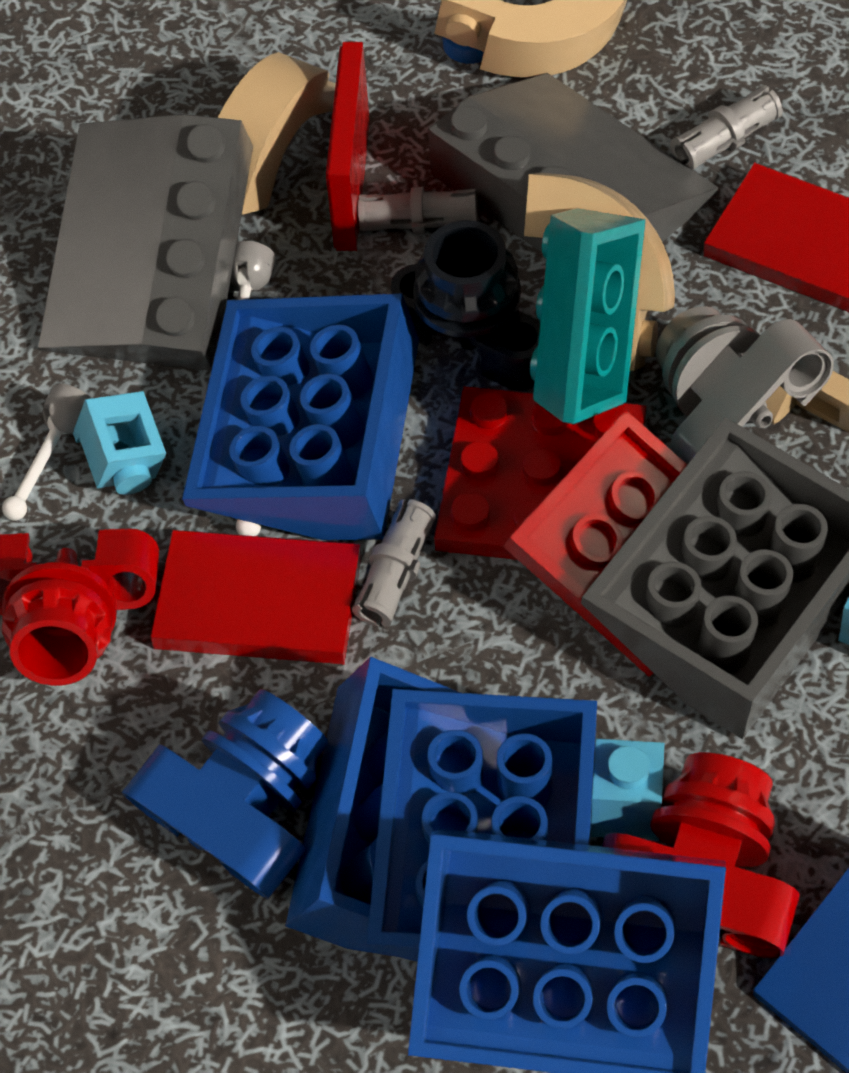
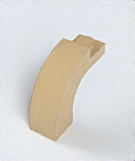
[434,0,627,78]
[218,52,336,215]
[524,173,675,371]

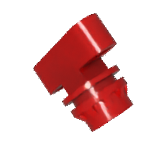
[0,528,159,686]
[601,752,800,958]

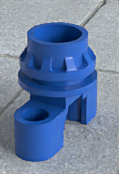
[121,689,329,900]

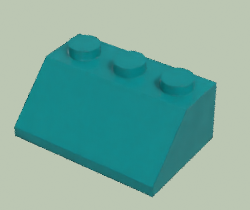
[530,208,646,424]

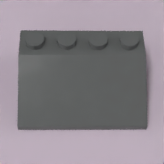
[428,73,719,252]
[38,114,253,371]
[581,417,849,739]

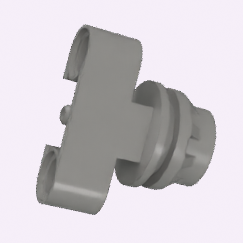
[656,306,834,464]

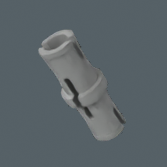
[670,85,783,170]
[358,187,479,234]
[352,499,436,628]

